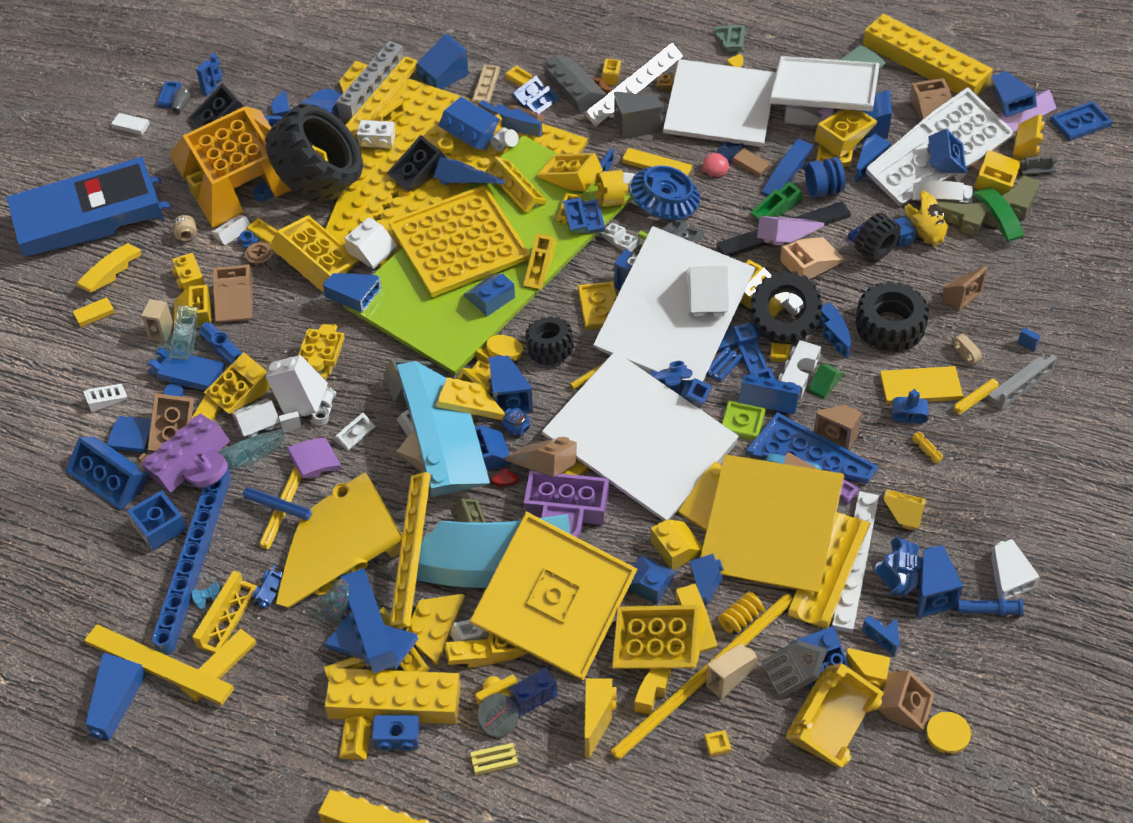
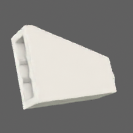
[991,539,1040,600]

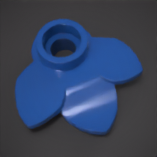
[654,360,693,386]

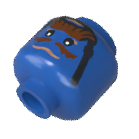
[502,408,531,436]

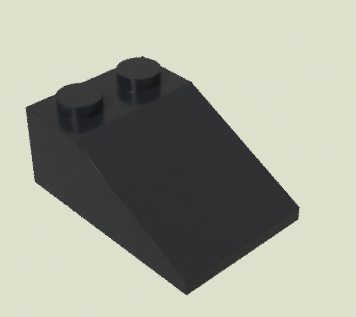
[188,83,245,129]
[387,135,447,192]

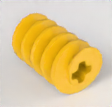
[718,591,764,633]

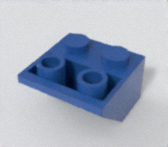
[475,425,513,471]

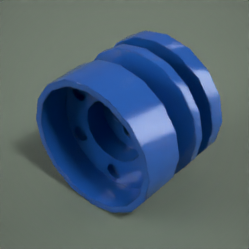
[805,157,845,198]

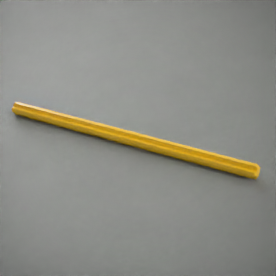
[611,594,793,759]

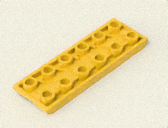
[788,512,871,628]

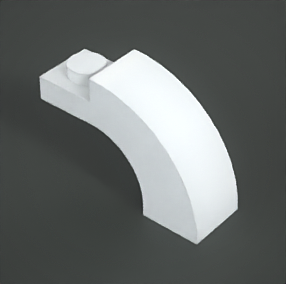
[912,181,973,204]

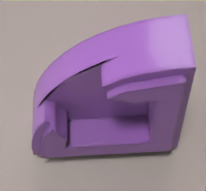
[840,479,859,505]

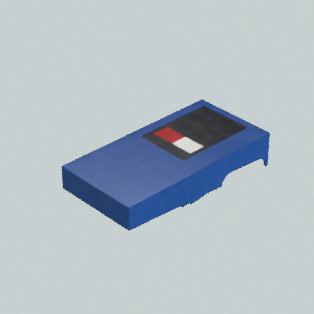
[6,156,171,257]

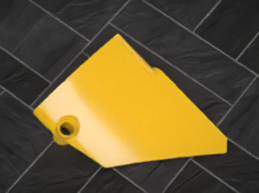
[276,472,403,608]

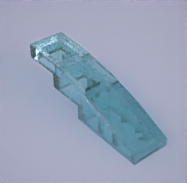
[218,429,285,470]

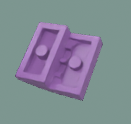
[287,438,341,478]

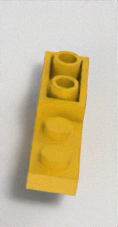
[445,634,528,668]

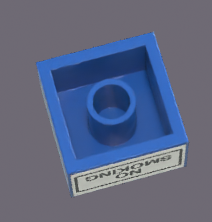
[127,490,187,550]

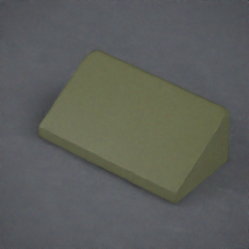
[454,499,486,523]

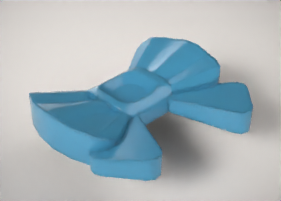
[192,582,221,610]

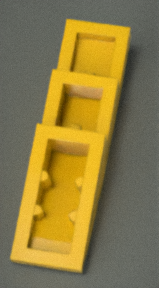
[77,243,141,293]

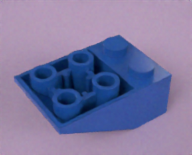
[789,626,850,689]

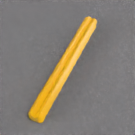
[259,466,302,550]

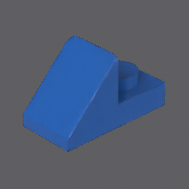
[862,615,900,657]

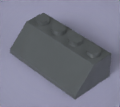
[542,55,607,114]

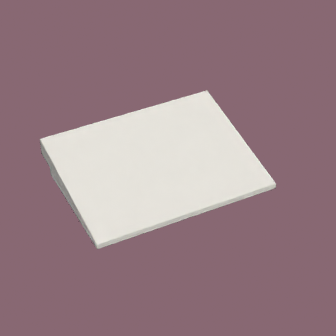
[593,226,756,382]
[542,351,739,521]

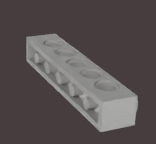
[337,41,404,120]

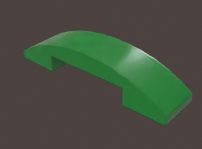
[973,187,1024,242]

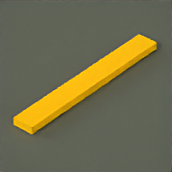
[346,56,418,139]
[390,472,431,629]
[84,624,234,706]

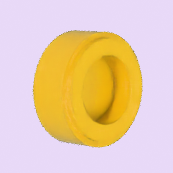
[437,138,455,154]

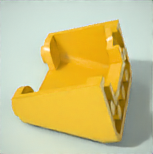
[786,663,884,768]

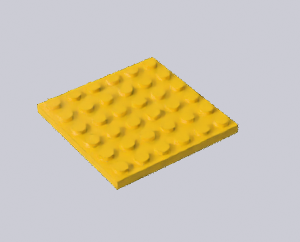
[388,185,531,297]

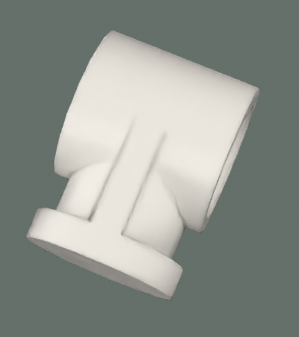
[490,128,519,152]

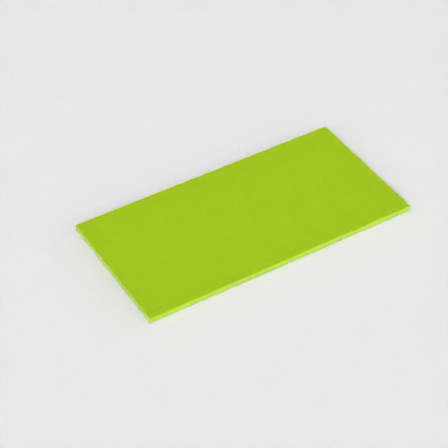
[343,135,632,375]

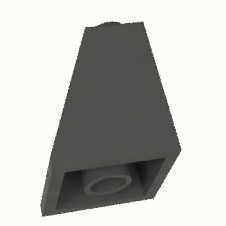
[614,91,664,139]

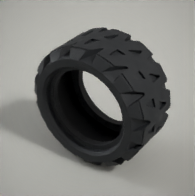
[265,103,363,203]

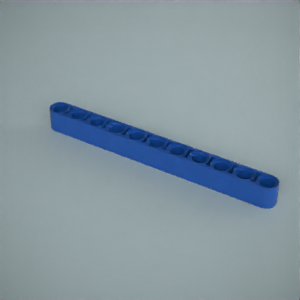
[152,467,231,655]

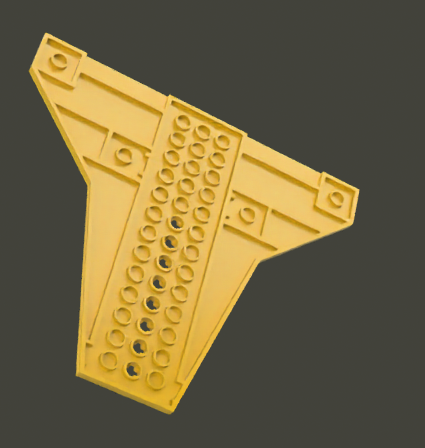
[326,61,588,268]

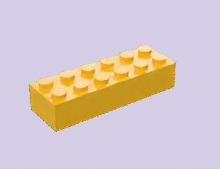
[325,668,461,724]

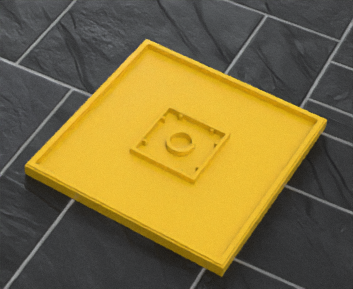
[701,455,844,593]
[469,512,637,681]

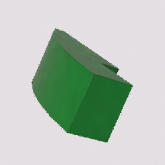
[751,181,803,220]

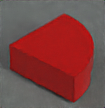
[491,468,519,487]

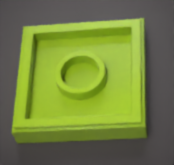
[722,400,766,441]

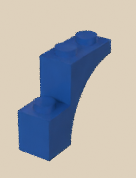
[651,370,712,408]

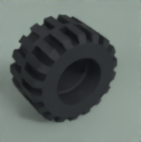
[854,212,901,262]
[525,316,574,364]

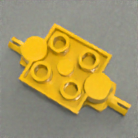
[298,324,345,381]

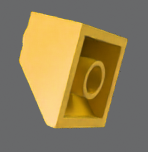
[650,519,703,570]

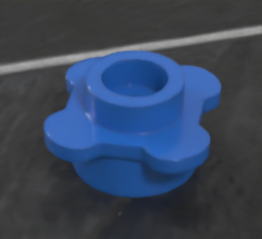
[237,231,258,248]

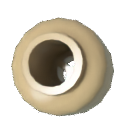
[173,215,197,241]

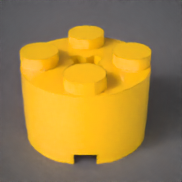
[594,170,628,207]

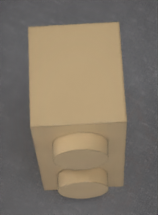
[141,299,174,343]

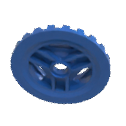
[630,166,700,220]

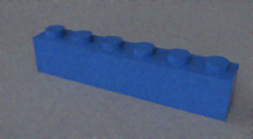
[340,568,398,673]

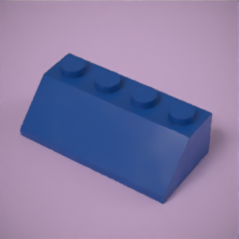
[65,436,149,510]

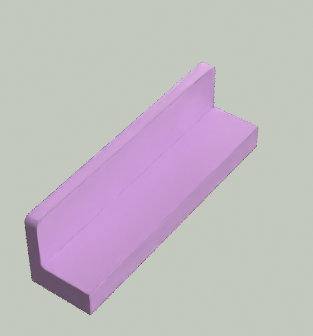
[997,90,1056,131]

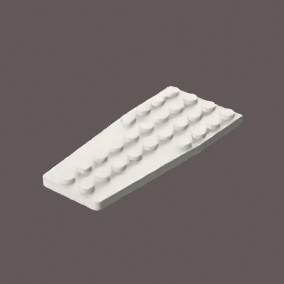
[866,88,1015,206]

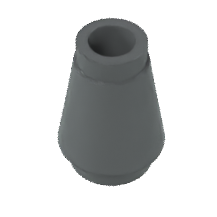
[171,88,191,114]

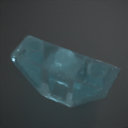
[169,305,197,360]

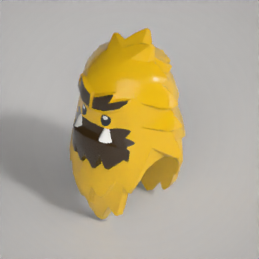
[904,190,948,247]

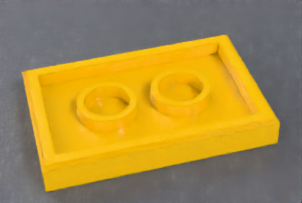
[578,281,617,330]

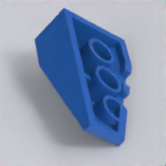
[434,157,505,185]

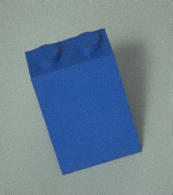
[417,34,469,89]
[863,90,892,139]
[489,355,533,413]
[916,545,963,618]

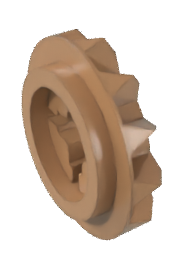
[245,242,274,266]

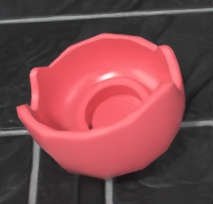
[701,153,729,178]

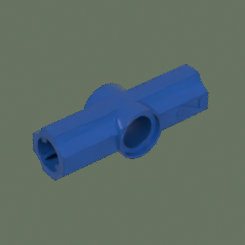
[198,322,242,365]

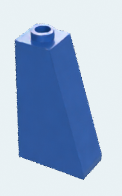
[991,71,1037,117]
[86,653,146,740]

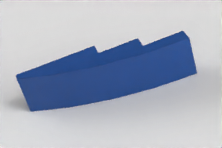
[478,100,542,137]
[761,139,813,196]

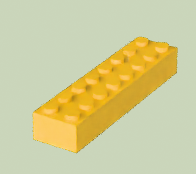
[863,14,993,96]

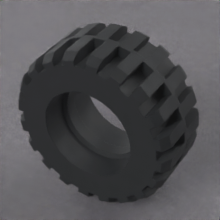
[751,270,822,345]
[855,282,929,352]

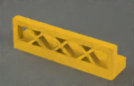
[486,157,547,213]
[193,570,257,654]

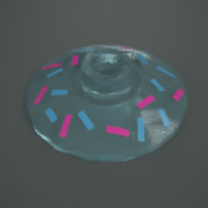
[325,579,349,620]

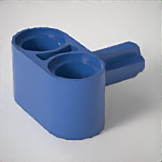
[892,389,929,424]

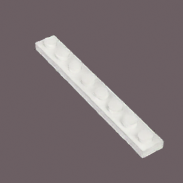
[585,44,682,127]
[832,491,879,634]

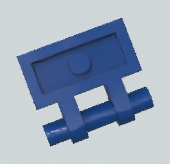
[196,53,223,96]

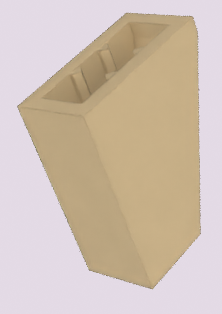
[706,644,757,699]

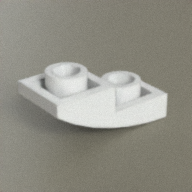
[601,223,641,252]

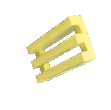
[470,743,518,775]

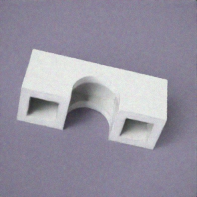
[778,340,821,399]

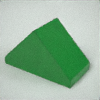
[808,364,844,399]

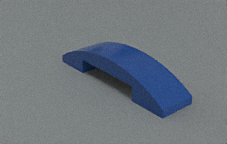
[734,322,775,379]

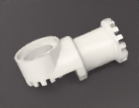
[312,387,336,426]

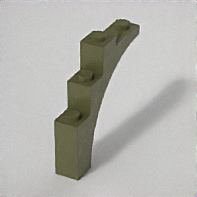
[937,176,1040,237]

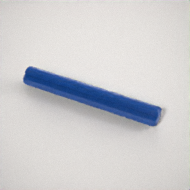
[242,487,312,520]

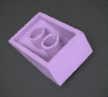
[757,216,824,245]

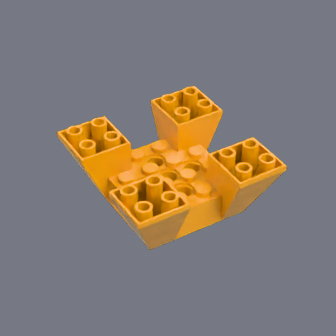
[169,106,291,228]

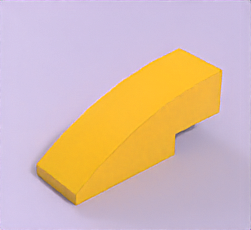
[675,584,717,653]
[634,668,672,715]

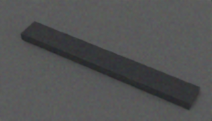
[716,201,851,257]

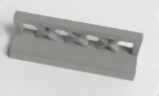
[987,355,1057,410]

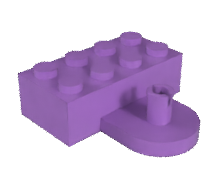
[141,413,230,493]
[524,471,609,538]

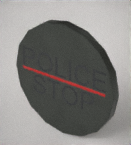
[477,693,519,737]

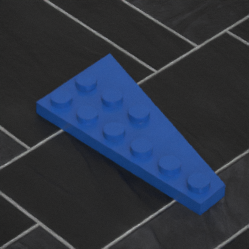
[746,412,878,484]

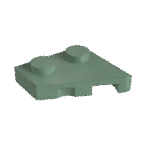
[714,25,746,52]

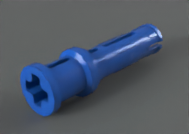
[957,598,1024,617]

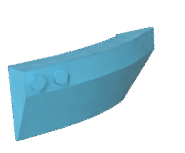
[397,361,490,497]
[416,514,570,588]

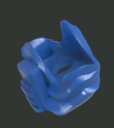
[874,536,922,597]

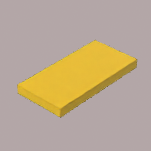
[880,366,963,405]

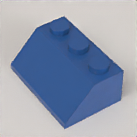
[438,96,500,150]

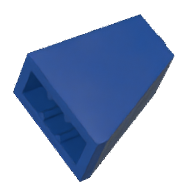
[323,273,382,313]

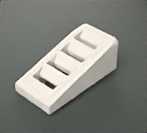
[83,384,128,412]

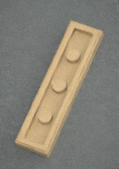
[472,65,500,106]

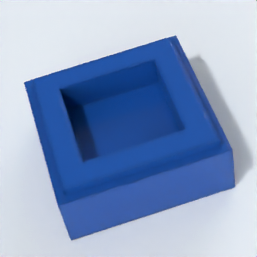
[1018,328,1040,351]

